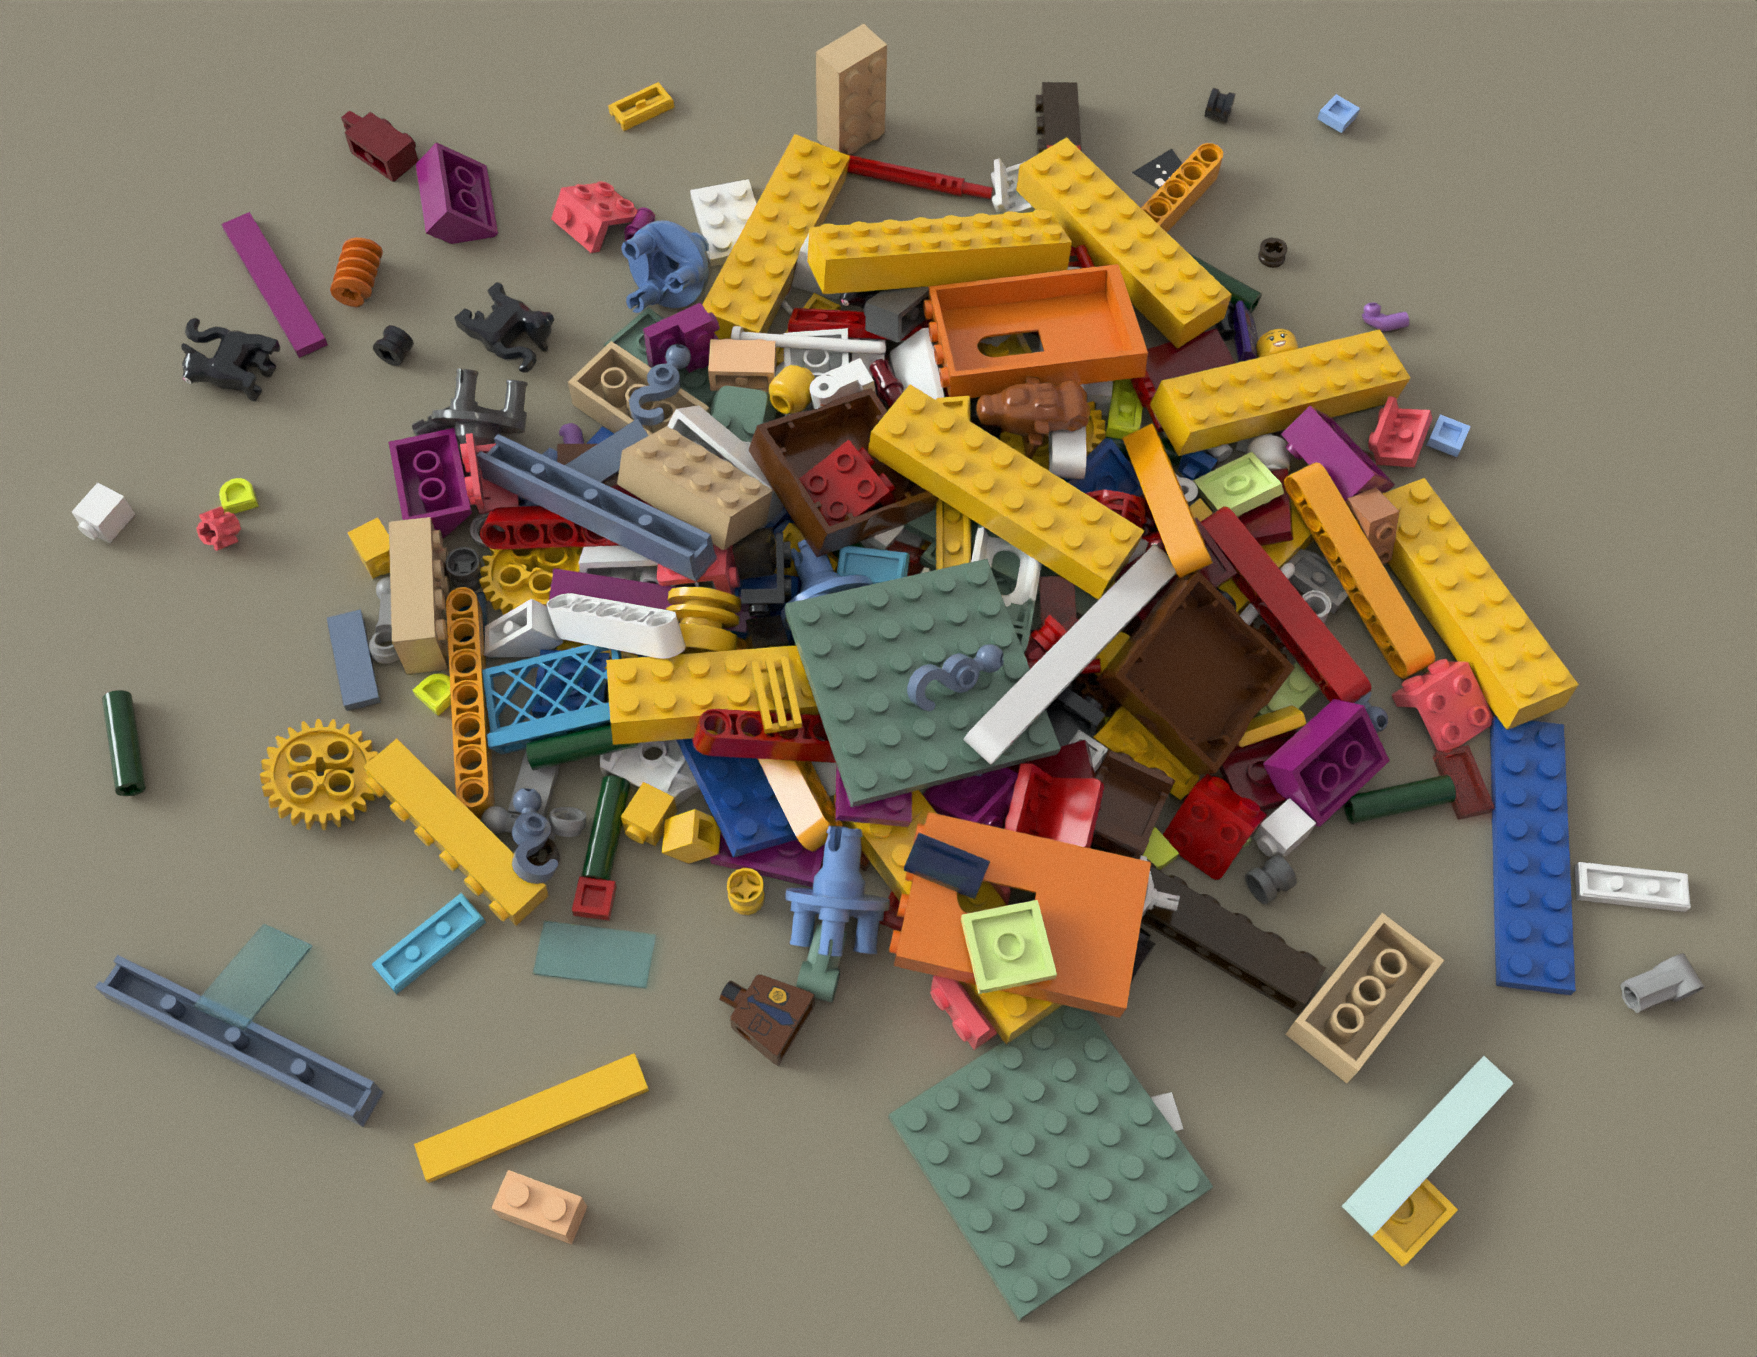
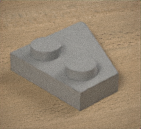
[1288,549,1349,614]

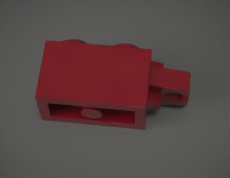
[341,111,419,182]

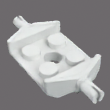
[600,740,701,806]

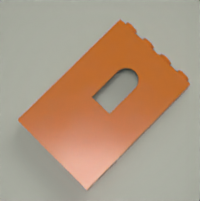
[923,264,1148,398]
[889,812,1151,1018]

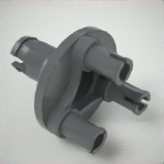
[431,369,527,477]

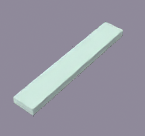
[1342,1056,1514,1236]

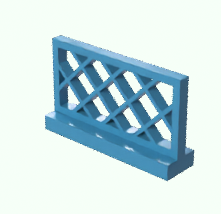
[482,644,622,755]

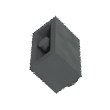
[864,286,928,342]

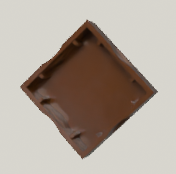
[748,388,939,557]
[1096,571,1295,775]

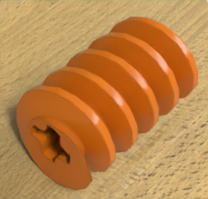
[330,237,383,307]

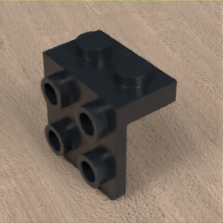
[741,533,791,618]
[1046,683,1105,747]

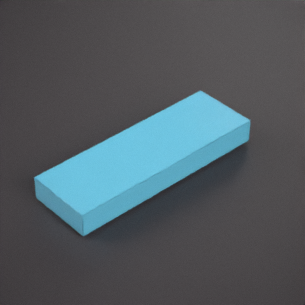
[372,893,486,995]

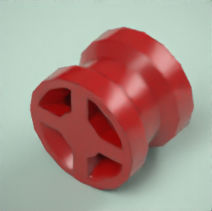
[1030,615,1068,653]

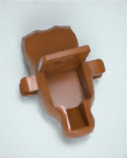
[976,376,1091,459]

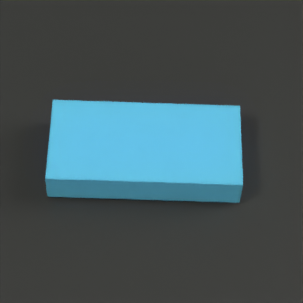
[837,546,910,584]

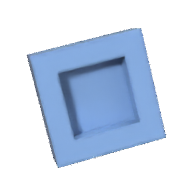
[1317,94,1360,133]
[1427,414,1471,457]

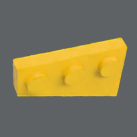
[1093,705,1200,800]

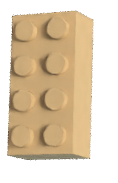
[816,24,887,155]
[568,341,710,435]
[617,426,773,550]
[389,517,451,674]
[1285,913,1444,1083]

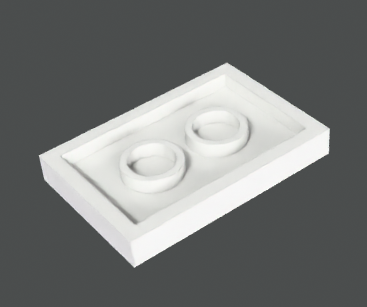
[690,179,756,266]

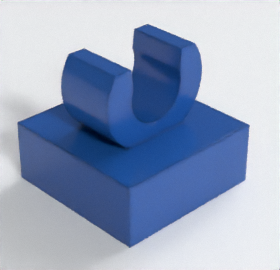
[1178,451,1218,481]

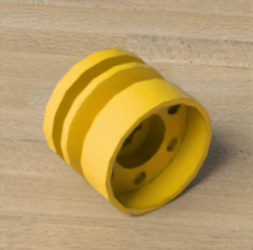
[666,587,742,655]

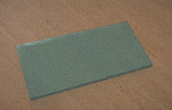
[533,921,656,989]
[194,924,312,1030]

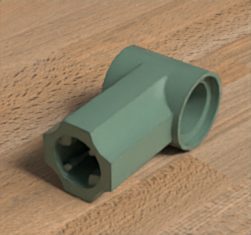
[796,924,847,1003]

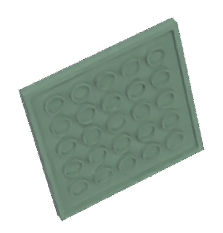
[784,559,1061,807]
[888,1005,1214,1321]

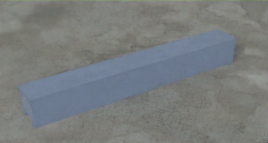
[476,434,717,582]
[95,955,384,1127]

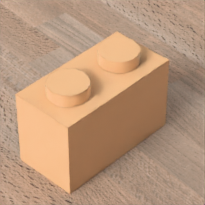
[708,338,777,392]
[492,1170,587,1245]

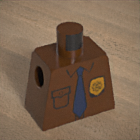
[719,974,815,1066]

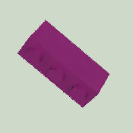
[416,142,498,244]
[1281,406,1395,503]
[388,428,472,538]
[1263,699,1390,827]

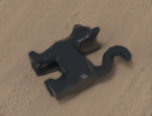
[454,282,554,373]
[181,318,280,402]

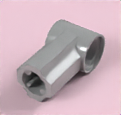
[1620,953,1704,1013]

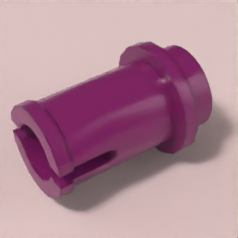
[624,207,656,241]

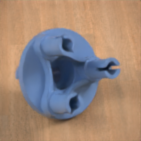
[621,221,709,313]
[781,540,873,631]
[785,826,890,956]

